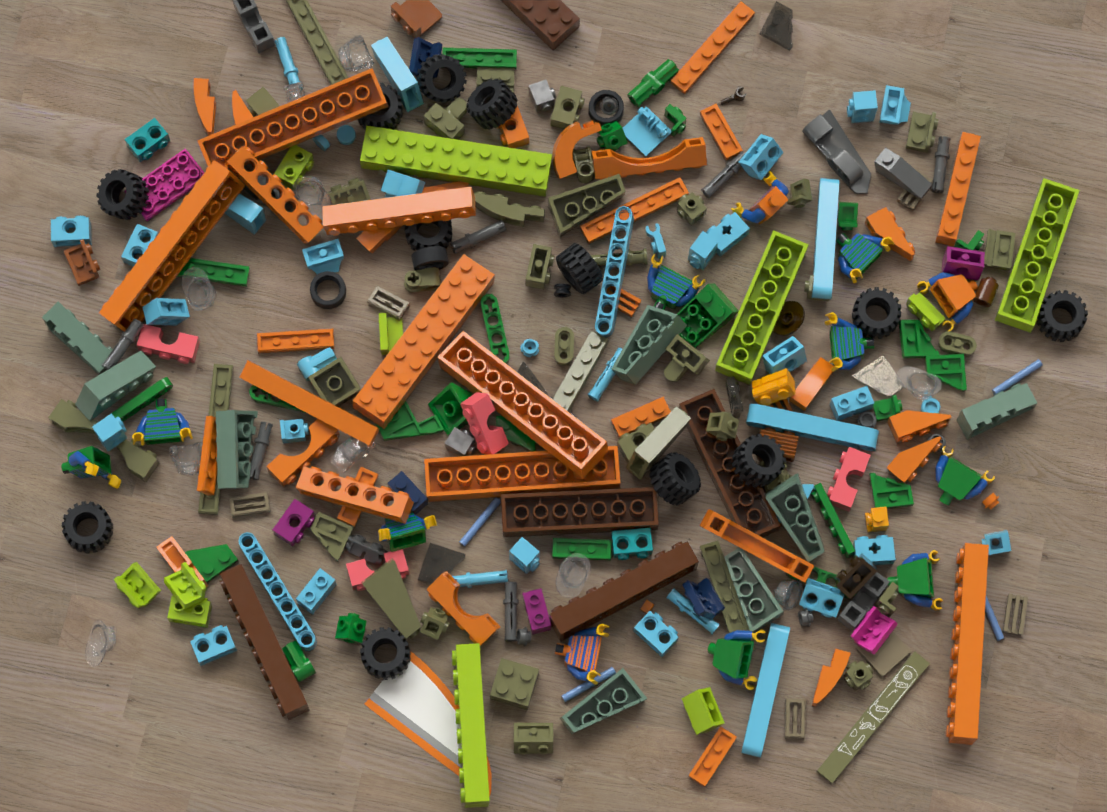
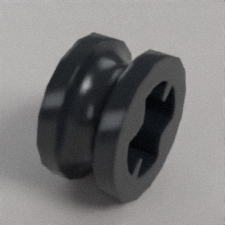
[554,284,571,298]

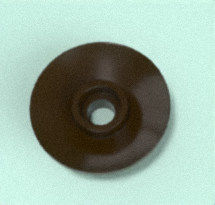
[773,301,805,336]

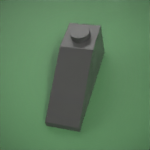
[874,147,932,200]

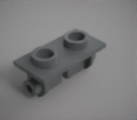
[345,534,387,565]

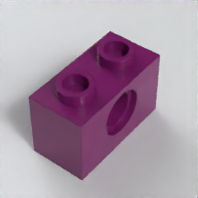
[942,246,985,281]
[272,499,315,547]
[523,588,551,635]

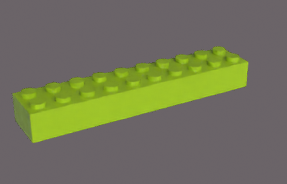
[360,126,552,197]

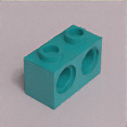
[125,118,170,162]
[611,528,653,560]

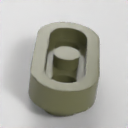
[554,327,574,366]
[938,331,977,356]

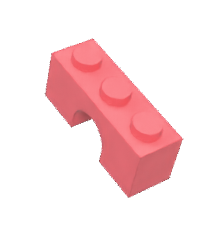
[137,324,200,364]
[460,392,509,455]
[827,447,871,512]
[346,549,409,591]

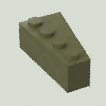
[547,174,626,237]

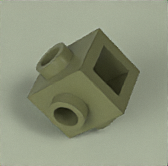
[677,192,707,226]
[706,412,739,441]
[420,607,449,640]
[844,661,873,691]

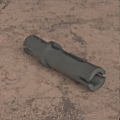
[931,136,951,193]
[701,152,745,198]
[450,220,506,254]
[101,318,144,370]
[249,422,273,480]
[503,582,519,642]

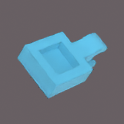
[645,223,666,259]

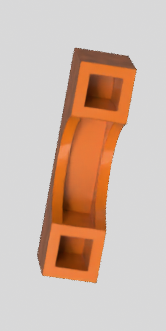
[266,419,339,487]
[426,571,501,646]

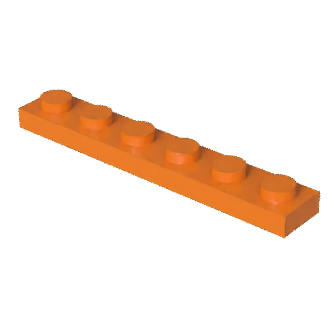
[671,1,755,94]
[580,177,689,244]

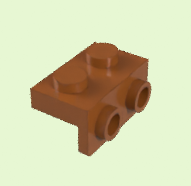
[64,239,101,286]

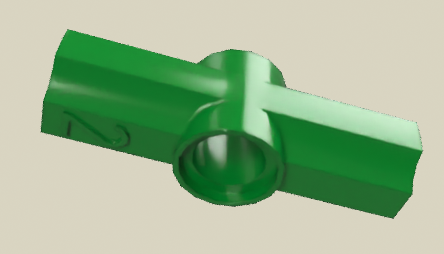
[627,59,679,107]

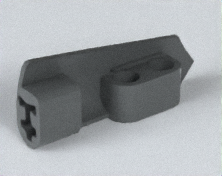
[802,110,871,194]

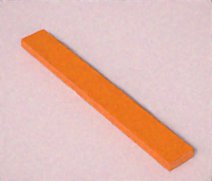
[239,360,380,446]

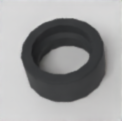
[589,90,624,127]
[411,246,449,270]
[310,271,346,309]

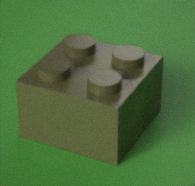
[308,357,361,407]
[490,658,539,710]

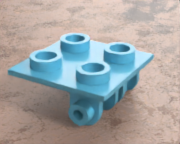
[623,106,671,156]

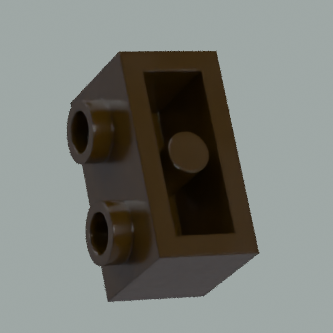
[835,554,877,599]

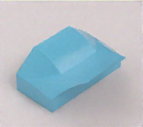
[879,85,911,125]
[302,239,344,275]

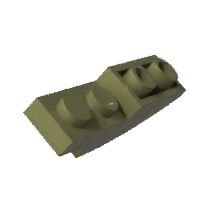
[474,191,545,227]

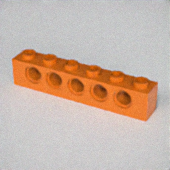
[224,146,323,244]
[296,466,414,524]

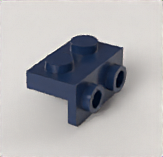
[409,37,442,79]
[682,578,725,620]

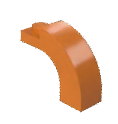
[552,121,602,179]

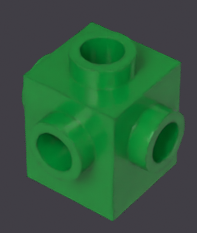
[596,121,628,151]
[335,613,367,644]

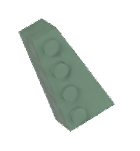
[42,301,113,375]
[612,305,687,385]
[75,351,156,421]
[956,383,1037,440]
[216,410,258,489]
[765,473,825,562]
[724,547,784,633]
[560,668,647,734]

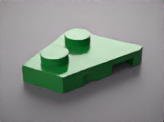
[899,320,940,359]
[496,416,535,452]
[185,544,238,583]

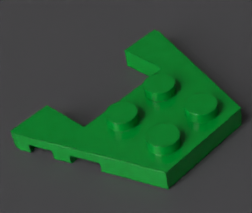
[375,401,444,441]

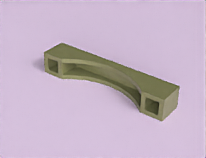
[48,399,159,482]

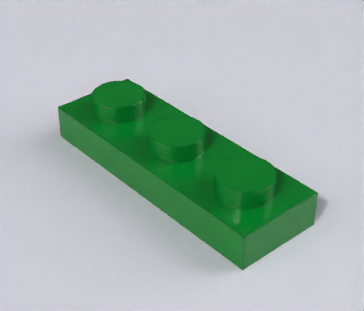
[552,538,611,561]

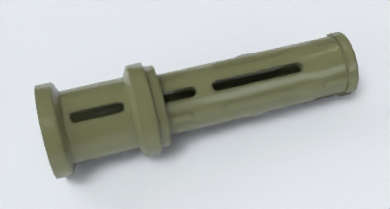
[591,248,648,266]

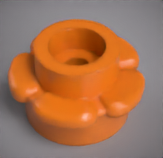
[982,493,999,510]

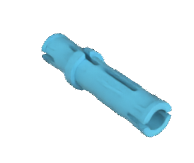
[274,37,302,92]
[588,348,622,402]
[452,570,508,588]
[666,588,720,634]

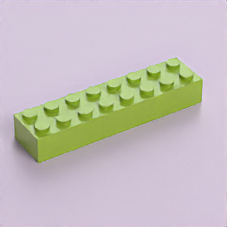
[995,178,1080,333]
[715,230,809,385]
[452,643,490,808]

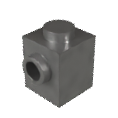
[529,80,556,112]
[445,427,476,456]

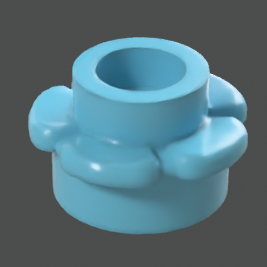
[521,339,539,357]

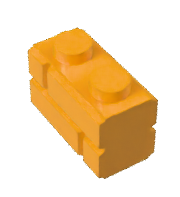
[752,368,796,406]

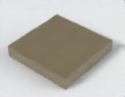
[856,631,911,677]

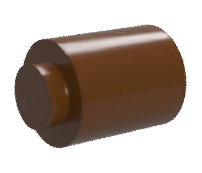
[973,277,999,307]

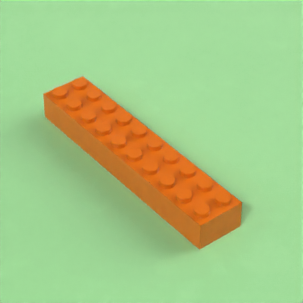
[197,68,388,172]
[99,160,245,332]
[353,254,495,429]
[437,331,608,478]
[424,446,621,502]
[946,543,989,745]

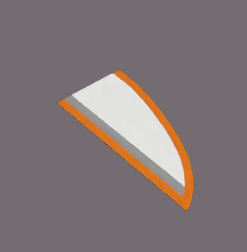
[364,652,492,797]

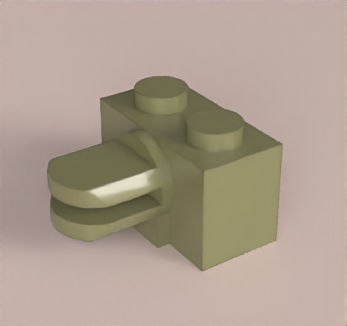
[424,98,467,140]
[664,334,710,382]

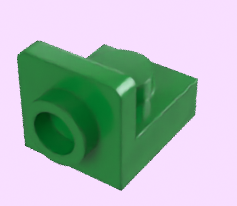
[873,395,902,422]

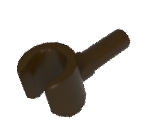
[720,87,746,105]

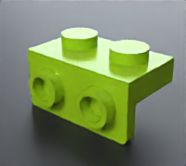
[906,292,945,332]
[114,562,161,608]
[164,562,206,609]

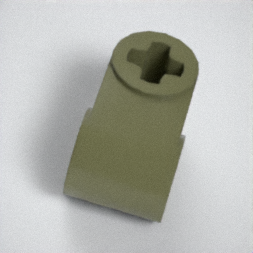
[572,145,594,184]
[404,267,441,292]

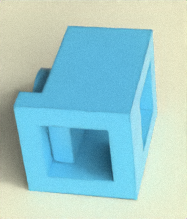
[280,419,309,444]
[981,530,1011,555]

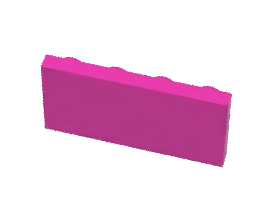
[124,148,204,221]

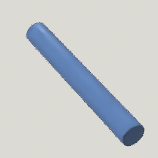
[992,359,1043,395]
[459,497,501,547]
[985,596,1004,641]
[561,667,616,702]

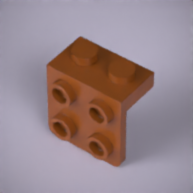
[391,0,442,38]

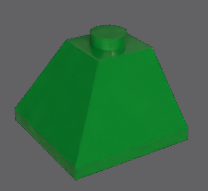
[428,382,474,436]

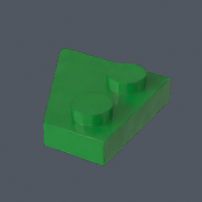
[925,354,967,392]
[869,473,914,509]

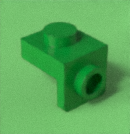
[664,104,687,137]
[837,202,858,230]
[954,230,984,251]

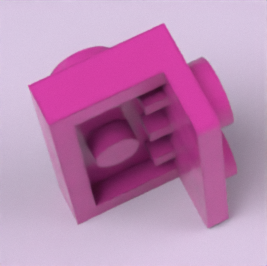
[851,606,898,655]

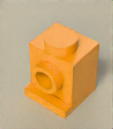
[865,507,889,533]

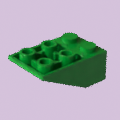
[677,283,739,349]

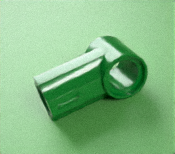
[282,641,316,682]

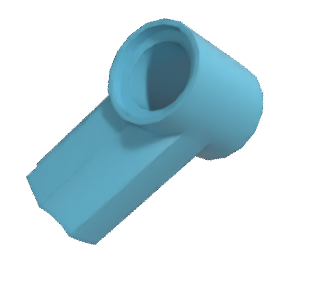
[297,347,337,381]

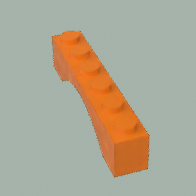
[935,132,981,247]
[591,137,707,180]
[700,509,814,582]

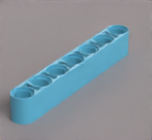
[812,178,839,299]
[595,206,634,337]
[746,404,879,451]
[239,532,317,651]
[741,623,790,758]

